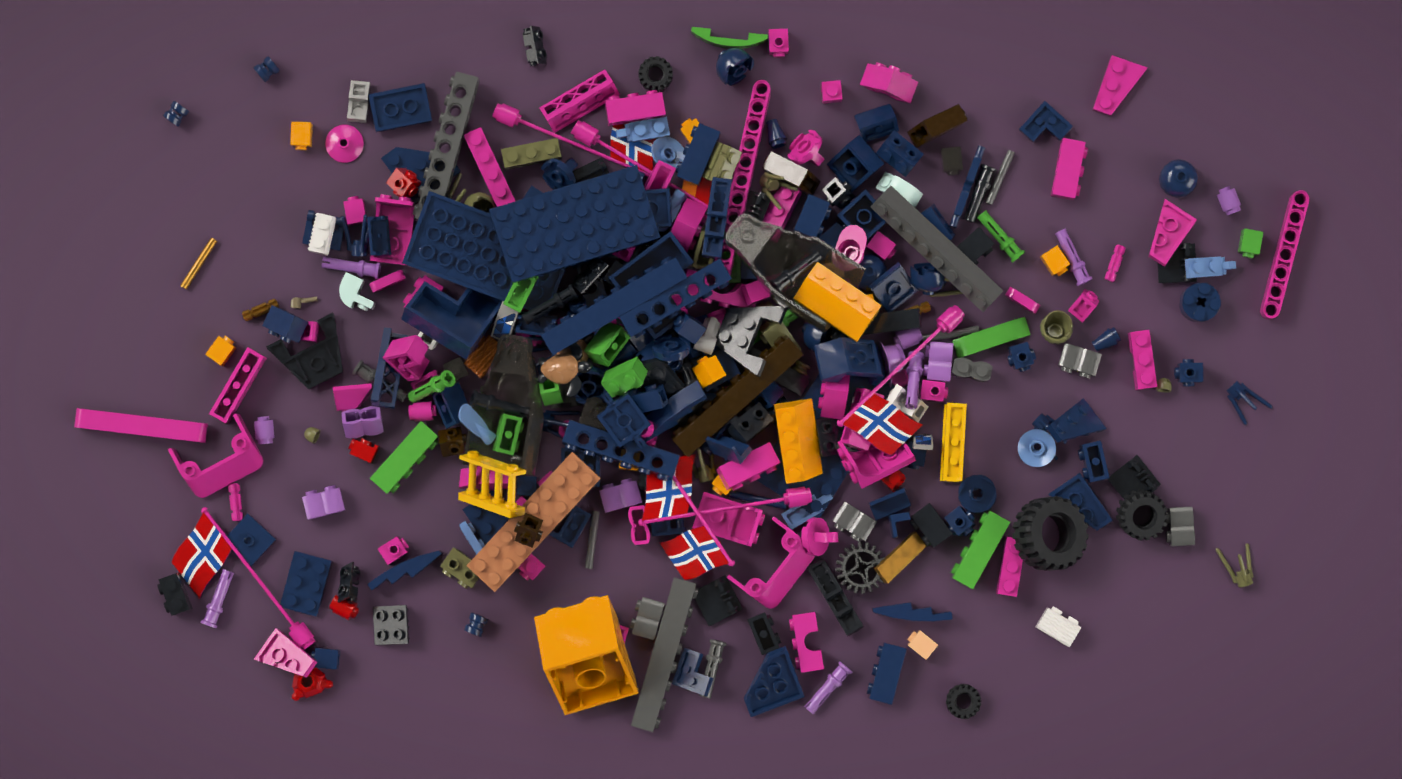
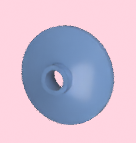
[651,136,685,168]
[1018,429,1056,467]

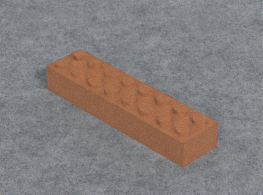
[466,452,601,592]

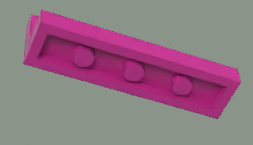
[540,69,620,133]

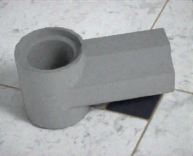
[693,317,721,355]

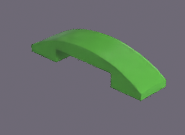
[691,27,768,49]
[952,317,1031,358]

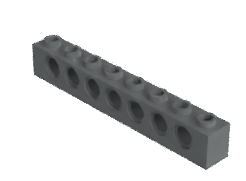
[413,71,480,221]

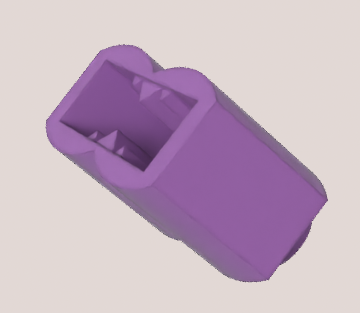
[923,341,953,382]
[341,406,384,438]
[599,478,642,513]
[302,485,346,520]

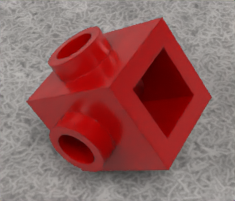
[386,168,421,197]

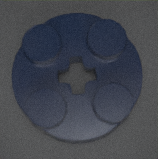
[958,475,997,513]

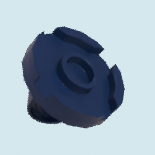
[541,157,578,190]
[652,334,691,372]

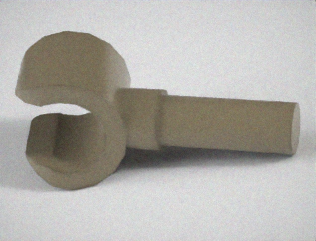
[290,297,317,309]

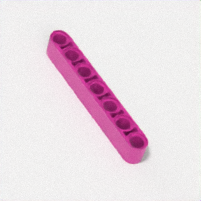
[1260,190,1309,320]
[74,408,208,443]

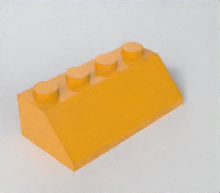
[793,262,881,342]
[774,398,823,484]

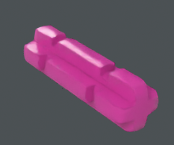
[1105,245,1126,282]
[228,483,243,521]

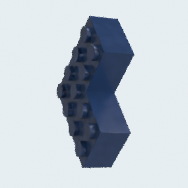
[608,231,694,340]
[401,281,502,360]

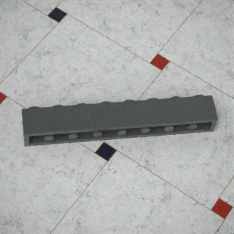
[871,186,1003,312]
[631,577,699,732]

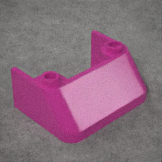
[168,413,264,498]
[727,516,815,609]

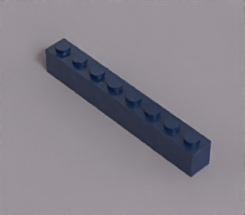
[541,256,688,355]

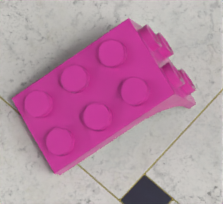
[370,194,415,266]
[837,440,916,489]
[692,492,765,547]

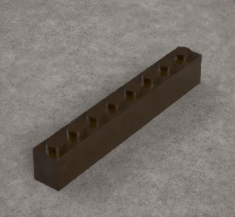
[671,335,804,457]

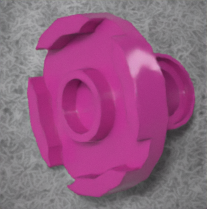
[788,130,825,167]
[801,517,838,556]

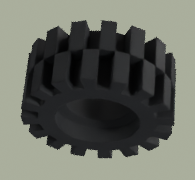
[638,56,673,92]
[946,684,981,719]

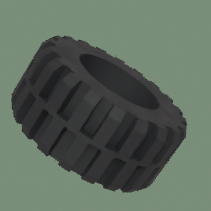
[1012,496,1089,571]

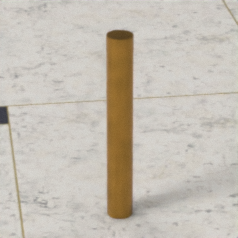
[180,237,217,290]

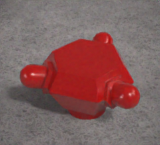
[292,668,333,701]

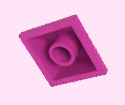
[333,384,373,412]

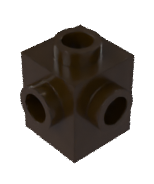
[438,426,468,457]
[514,513,543,548]

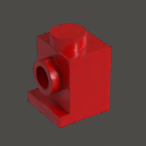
[348,438,380,463]
[880,470,906,492]

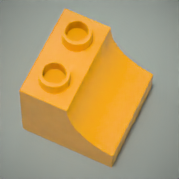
[534,595,639,715]

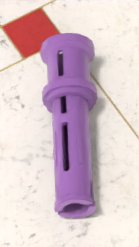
[1055,228,1093,286]
[322,256,381,280]
[905,351,925,409]
[200,569,234,628]
[804,661,853,714]

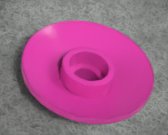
[325,125,364,163]

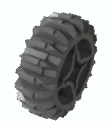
[835,542,885,594]

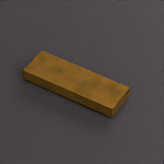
[874,531,926,584]

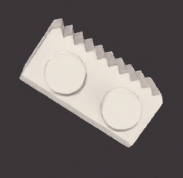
[308,213,337,256]
[1035,606,1081,647]

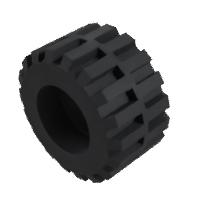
[1116,490,1168,541]

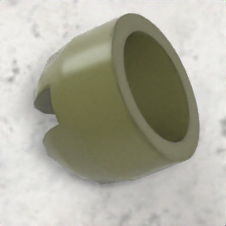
[1156,378,1172,393]
[304,427,321,444]

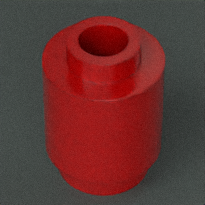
[329,595,359,620]

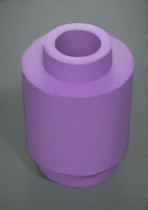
[1217,186,1241,216]
[893,328,923,350]
[254,416,275,444]

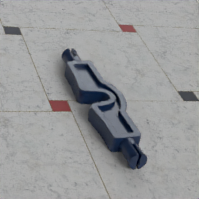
[949,145,986,229]

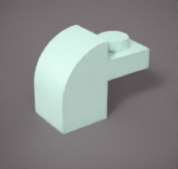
[876,172,923,207]
[339,272,376,311]

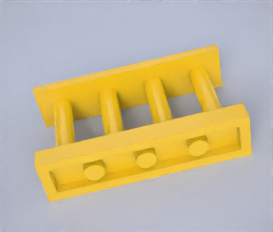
[940,403,967,482]
[458,451,526,518]

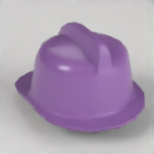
[879,342,905,387]

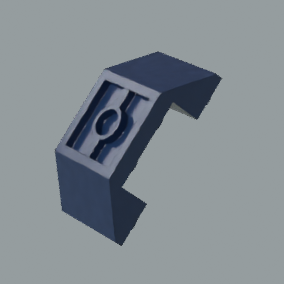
[814,337,888,386]

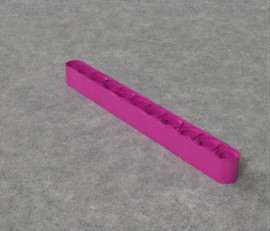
[713,80,771,280]

